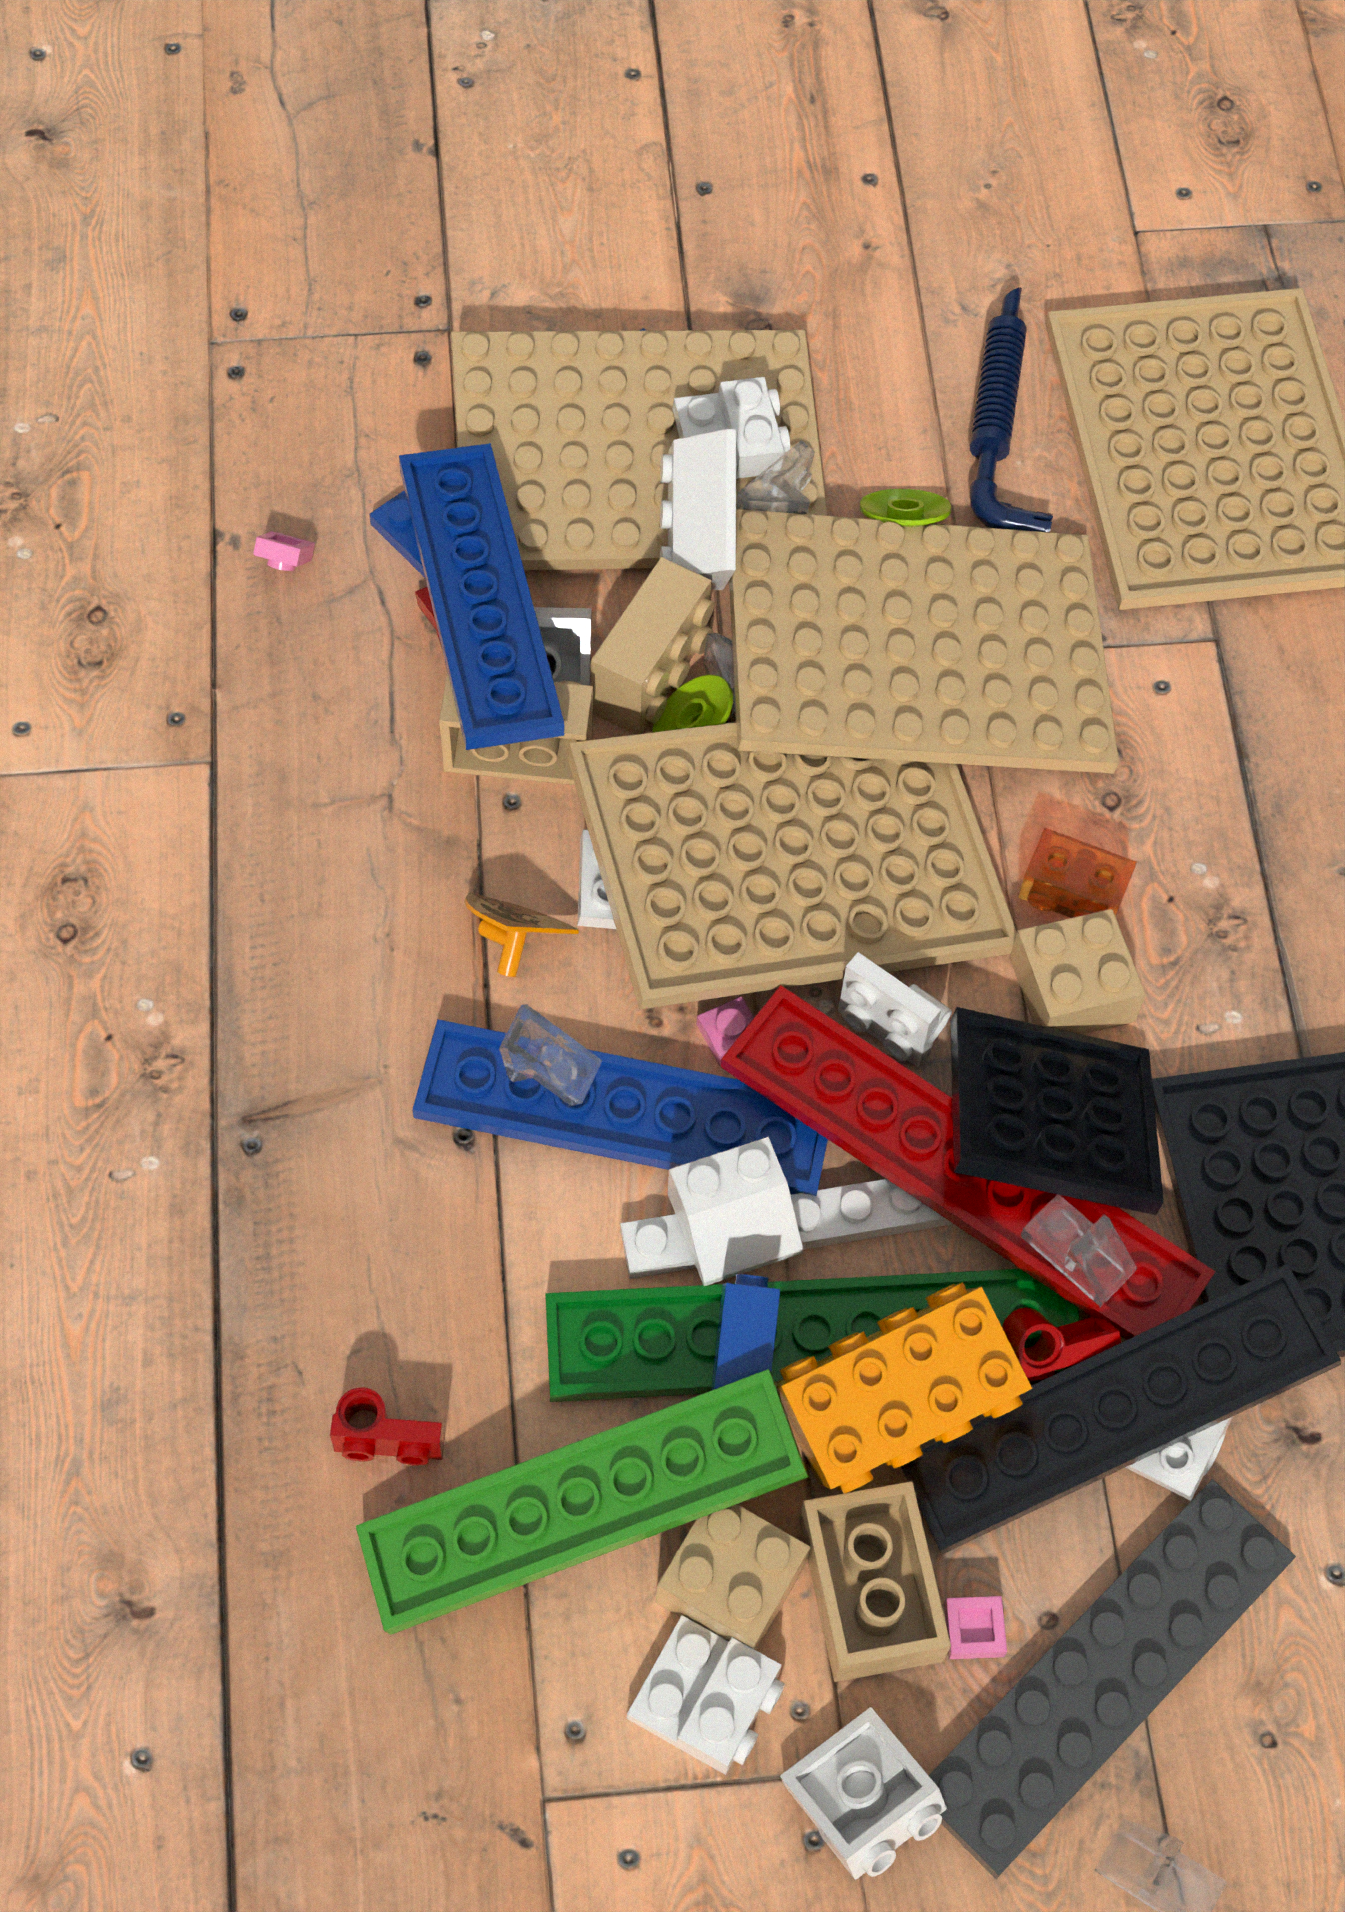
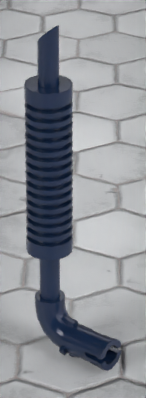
[970,287,1053,532]

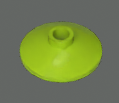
[860,489,951,527]
[652,675,733,733]

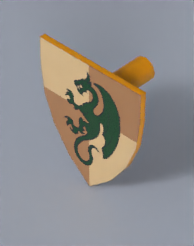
[464,893,579,977]

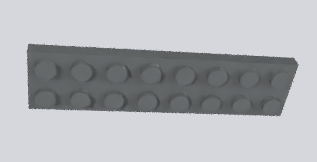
[928,1479,1296,1879]

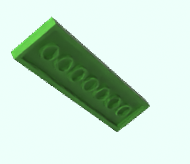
[356,1369,809,1635]

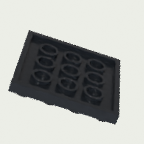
[950,1007,1164,1215]

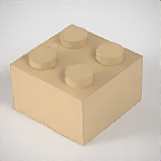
[1010,909,1146,1034]
[656,1504,810,1651]

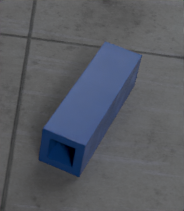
[711,1274,780,1391]

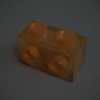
[1018,827,1137,918]

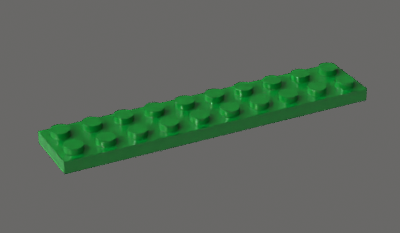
[545,1269,1079,1402]

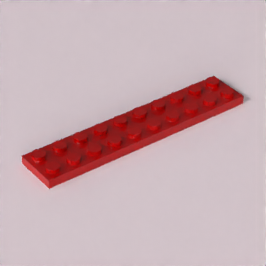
[721,985,1216,1340]

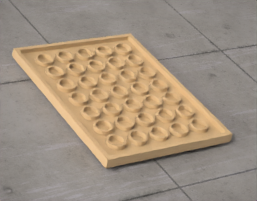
[1045,288,1345,610]
[451,330,827,570]
[729,509,1119,774]
[566,723,1017,1010]

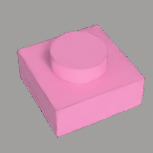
[253,531,315,571]
[696,996,754,1065]
[944,1596,1007,1659]

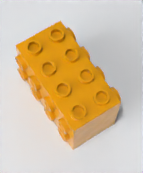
[775,1282,1032,1493]

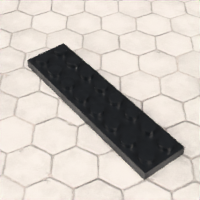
[900,1263,1341,1554]

